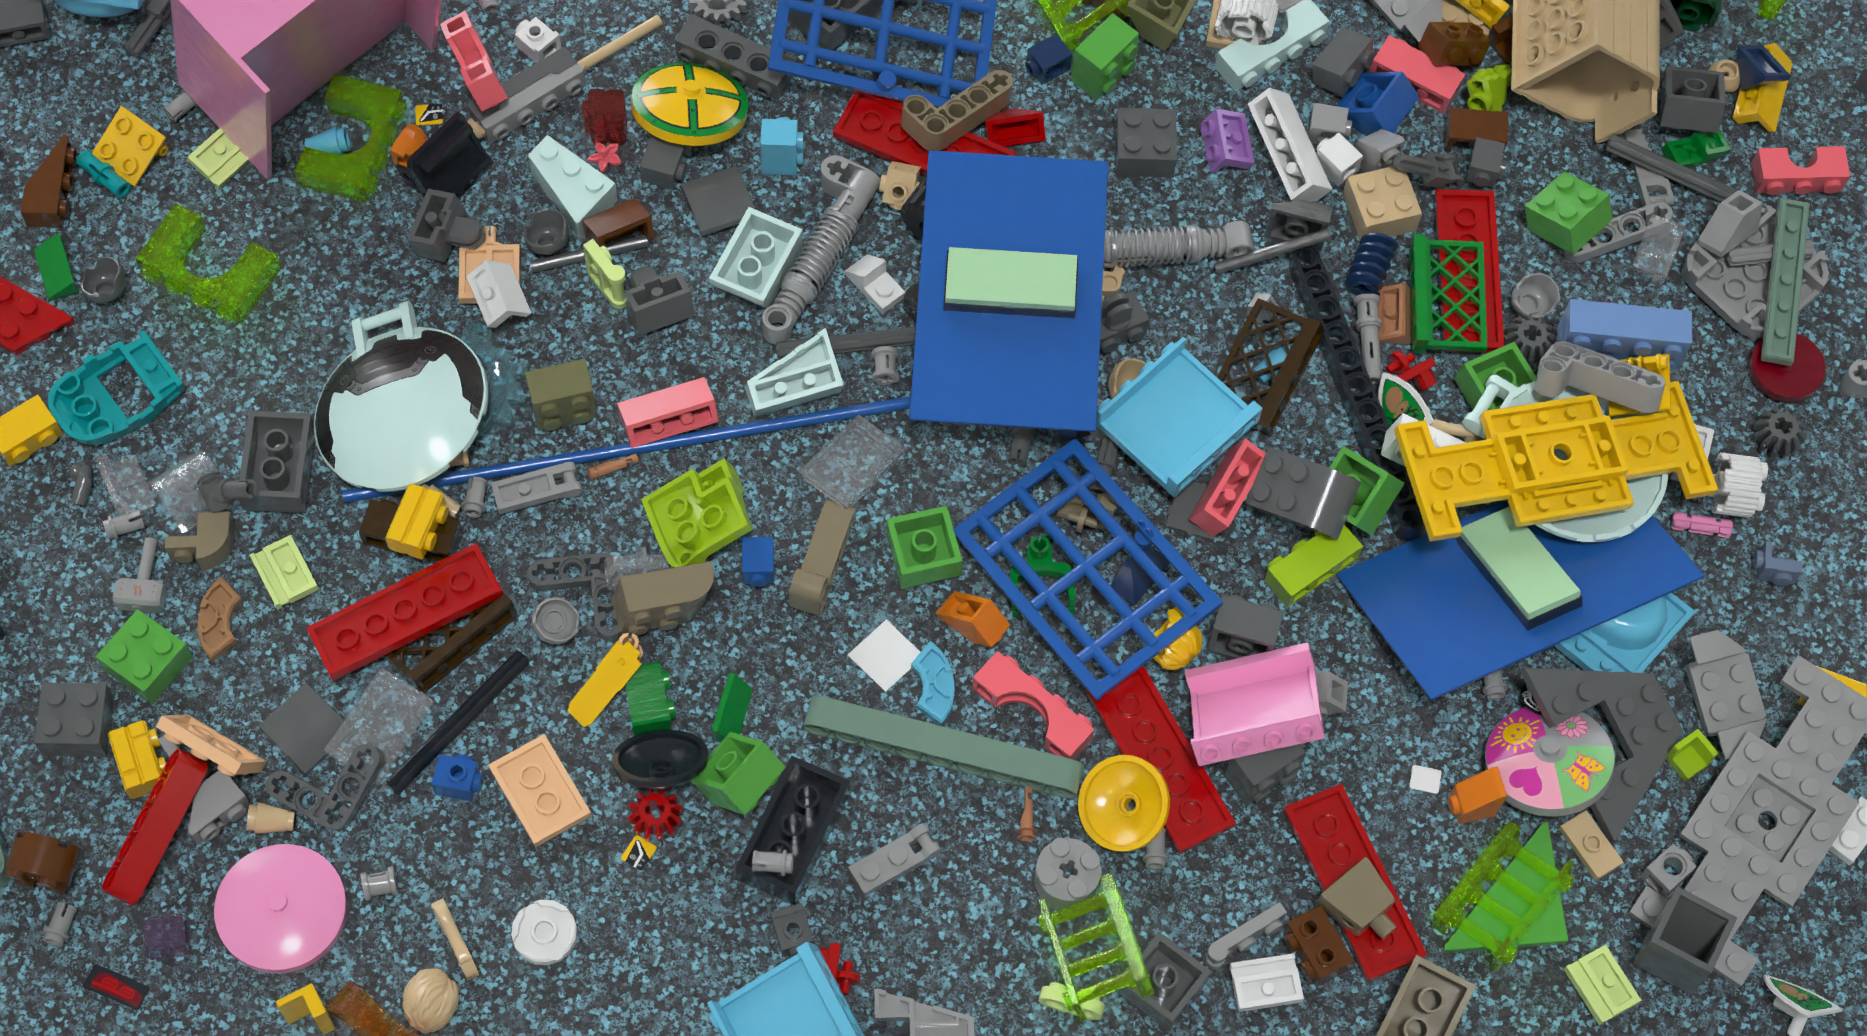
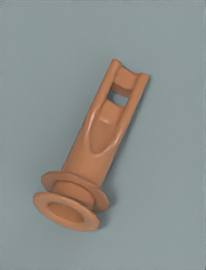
[586,453,639,484]
[1016,786,1038,841]

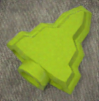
[1467,64,1512,112]

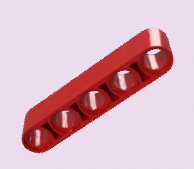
[102,748,208,906]

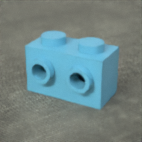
[760,117,804,176]

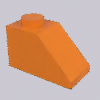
[935,591,1010,648]
[1448,766,1507,824]

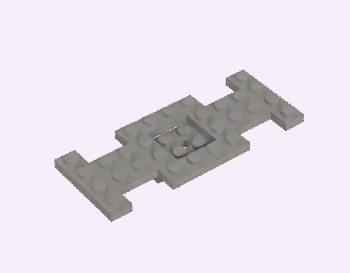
[1628,655,1867,987]

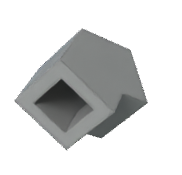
[1246,293,1279,324]

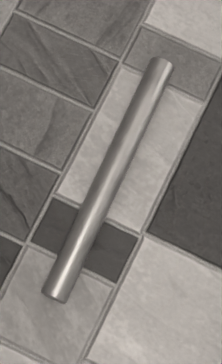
[1214,228,1332,274]
[529,235,648,273]

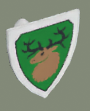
[1378,372,1434,427]
[1763,975,1843,1036]

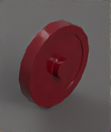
[1748,334,1826,403]

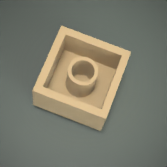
[1342,166,1422,240]

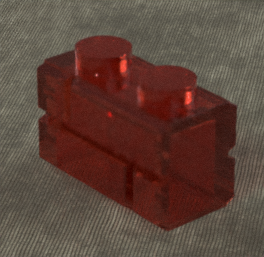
[582,89,628,145]

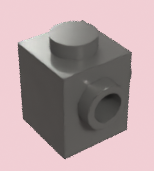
[1466,137,1507,187]

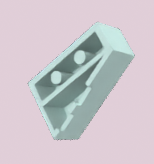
[528,135,618,241]
[745,328,843,417]

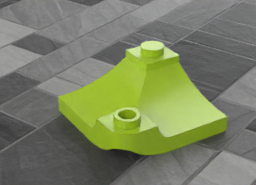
[641,458,753,568]

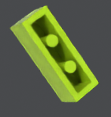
[1264,524,1363,608]

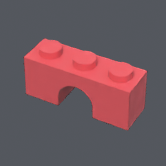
[1751,146,1850,195]

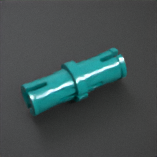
[76,150,131,198]

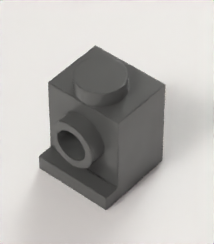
[771,903,814,958]

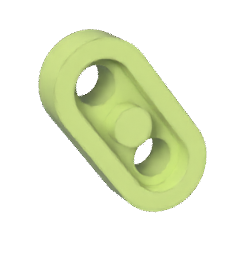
[1038,982,1105,1020]

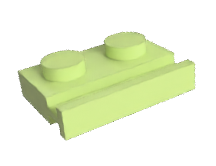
[187,128,250,190]
[249,535,319,610]
[1564,944,1641,1026]

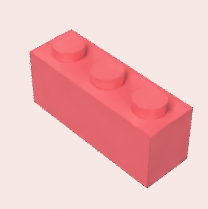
[1370,35,1466,114]
[617,377,719,448]
[1189,438,1266,536]

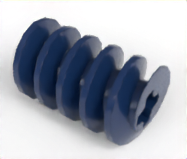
[1345,233,1398,296]

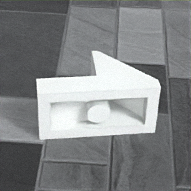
[844,254,905,314]

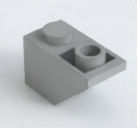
[1355,129,1405,173]
[1697,190,1763,257]
[188,771,249,845]

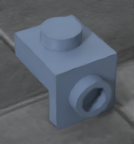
[1753,541,1803,586]

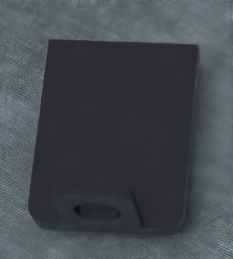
[395,111,492,195]

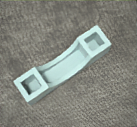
[1215,0,1329,92]

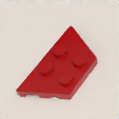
[0,277,75,356]

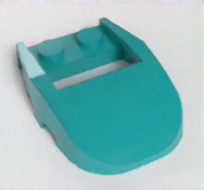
[48,330,185,445]

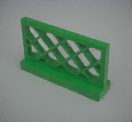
[1409,234,1487,354]

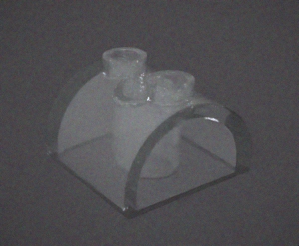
[148,449,218,534]

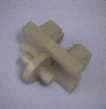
[1056,489,1116,533]

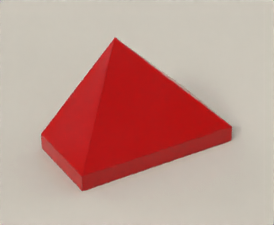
[985,108,1046,147]

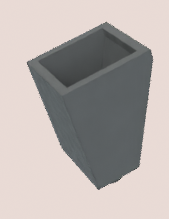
[1632,886,1737,995]

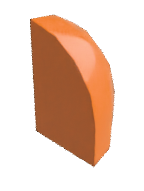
[390,124,428,167]

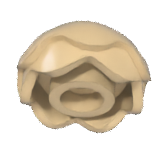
[1708,59,1741,93]

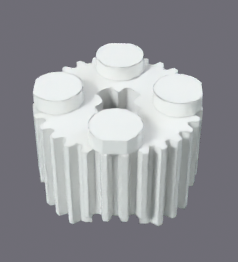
[1215,0,1279,45]
[1709,453,1768,518]

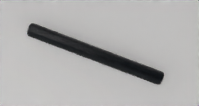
[386,651,529,794]

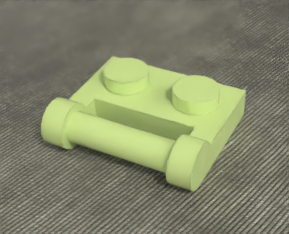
[583,239,626,309]

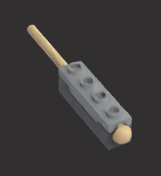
[467,15,663,144]

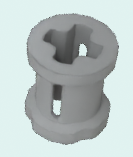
[872,346,899,385]
[360,866,399,901]

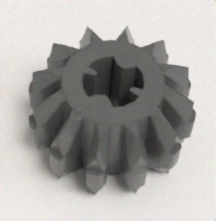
[1504,313,1556,365]
[1753,406,1807,459]

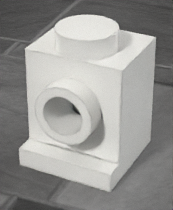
[515,17,561,63]

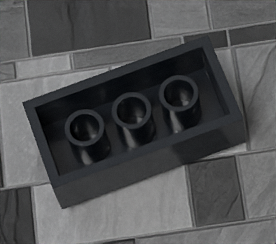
[736,756,850,905]

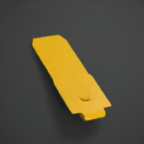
[568,641,642,727]

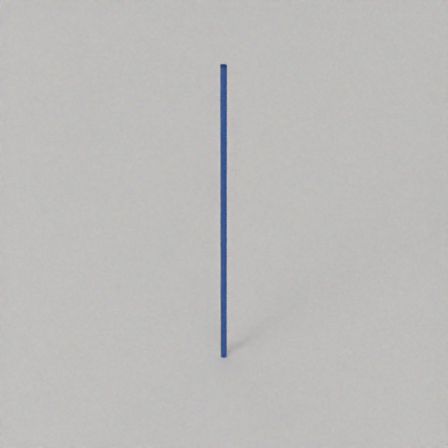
[342,396,911,503]

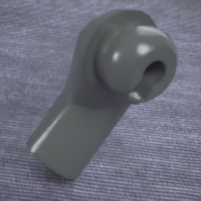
[70,463,92,506]

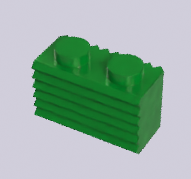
[625,661,676,735]

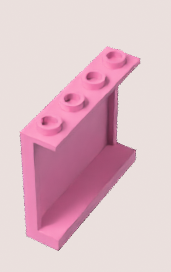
[1185,642,1325,766]

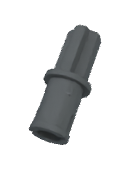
[1088,437,1119,497]

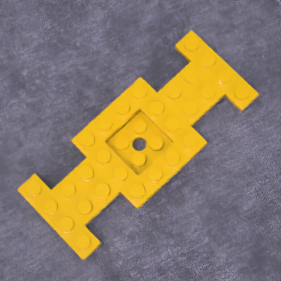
[1394,381,1718,542]

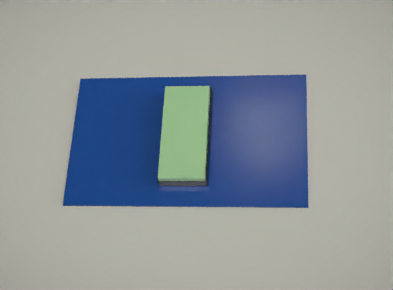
[909,150,1108,432]
[1336,500,1705,700]

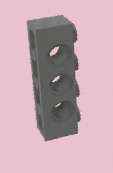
[675,14,794,100]

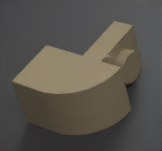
[165,511,235,571]

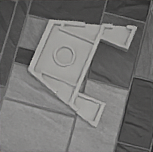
[874,989,975,1036]

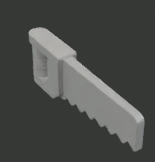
[1624,129,1674,207]

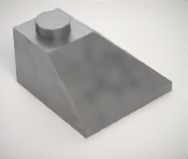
[1264,200,1333,251]

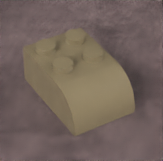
[611,561,714,636]
[1376,955,1476,1036]

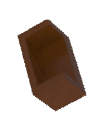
[1444,107,1508,153]
[582,198,655,247]

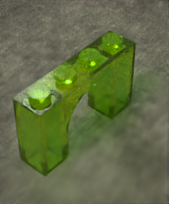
[295,73,407,203]
[135,203,282,324]

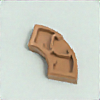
[197,577,242,662]

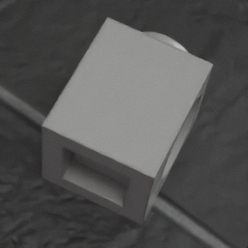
[1308,103,1352,144]
[1640,843,1697,898]

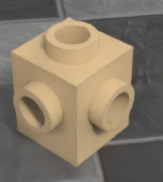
[879,161,921,210]

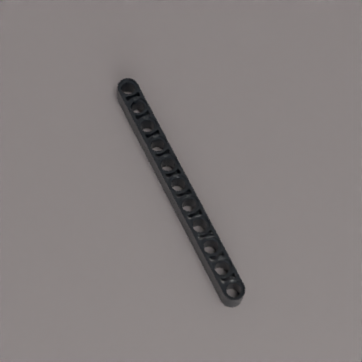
[1289,245,1424,542]

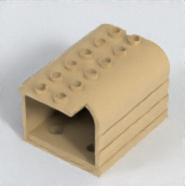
[1511,0,1660,143]

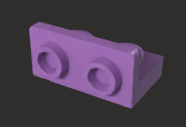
[1201,109,1255,173]

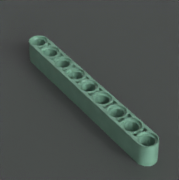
[803,696,1084,799]

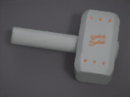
[113,537,167,613]

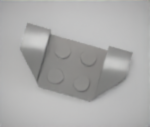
[1370,0,1442,43]
[1686,630,1767,760]

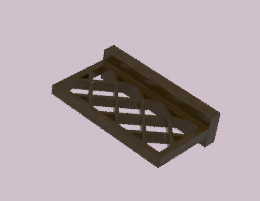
[1217,298,1325,437]
[384,594,518,696]

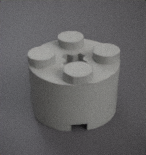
[1034,838,1101,912]

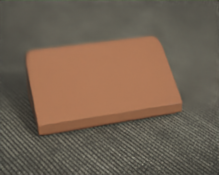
[1378,283,1412,344]

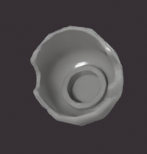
[1511,272,1560,320]
[532,597,579,645]

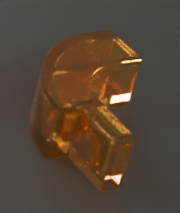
[326,981,420,1036]

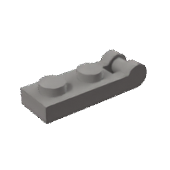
[491,462,583,515]
[848,823,942,897]
[1205,902,1287,969]

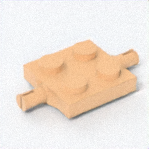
[458,226,521,321]

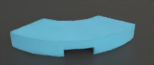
[911,641,955,726]

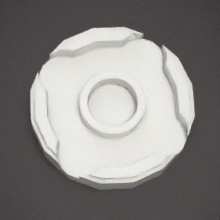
[511,900,577,965]

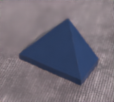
[1737,45,1790,91]
[1111,546,1169,607]

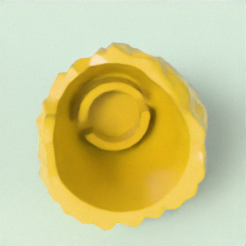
[1153,607,1202,670]

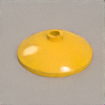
[1078,755,1170,852]

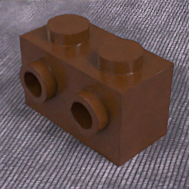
[1418,22,1492,66]
[1283,905,1354,987]

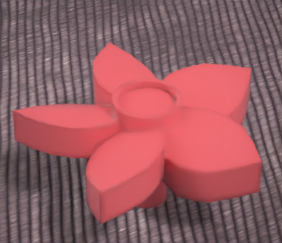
[587,142,622,174]

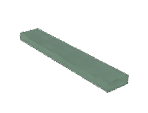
[1761,198,1810,366]

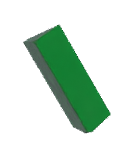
[34,233,78,301]
[712,673,753,743]

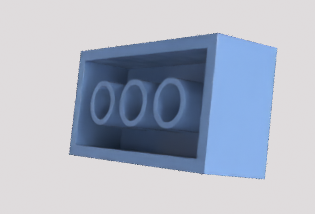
[1557,299,1692,371]

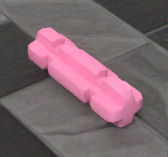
[1671,512,1733,538]

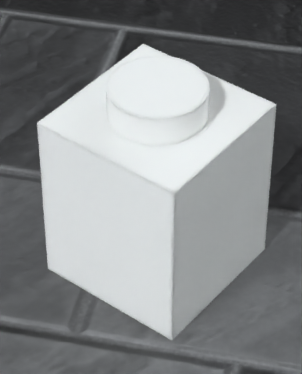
[1316,133,1363,186]

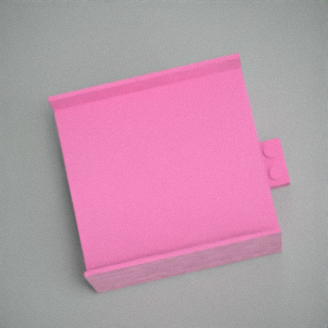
[170,0,441,180]

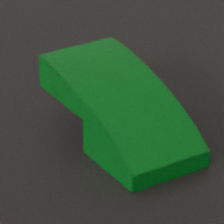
[1661,130,1731,168]

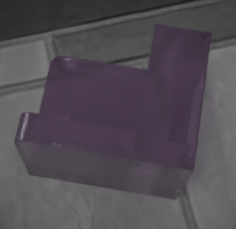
[143,914,191,960]

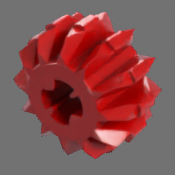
[628,789,683,842]

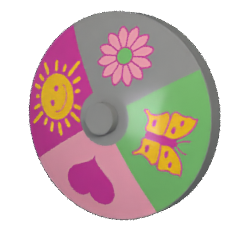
[1485,707,1615,817]

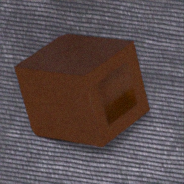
[1488,15,1513,65]

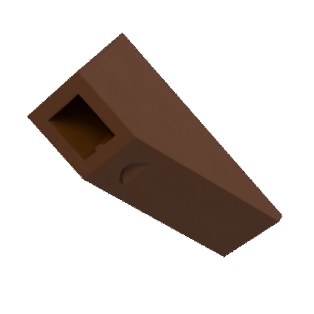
[20,135,77,228]

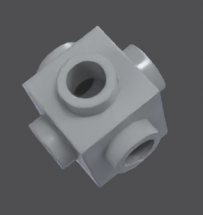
[1316,671,1348,719]

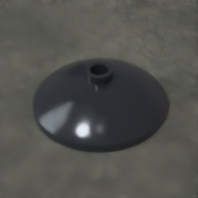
[612,730,709,790]

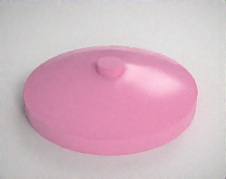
[214,844,347,973]

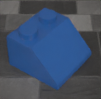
[1337,72,1419,136]

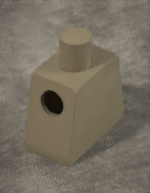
[1316,857,1397,940]

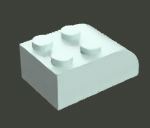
[709,207,803,308]

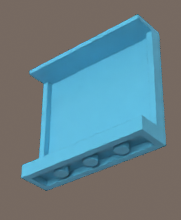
[1096,337,1263,498]
[707,942,865,1036]

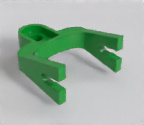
[1010,536,1076,617]

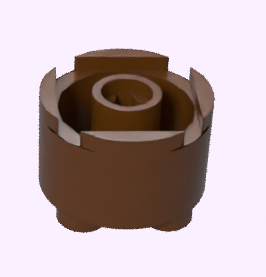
[4,831,81,894]

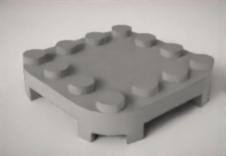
[1681,205,1829,342]

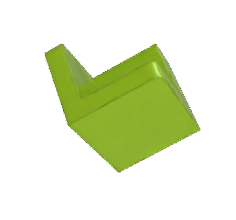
[1665,729,1718,783]

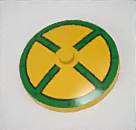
[631,63,748,146]

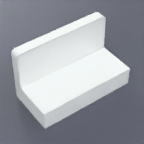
[466,260,531,328]

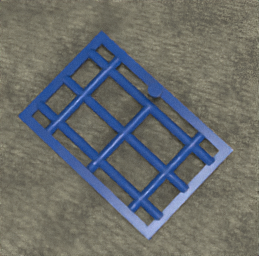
[767,0,997,108]
[953,438,1223,701]

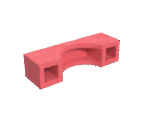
[440,11,508,111]
[972,651,1094,760]

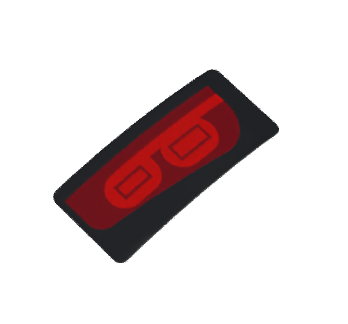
[83,964,149,1011]

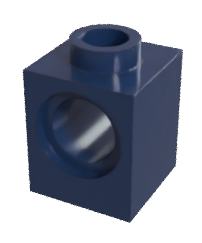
[1025,33,1072,85]

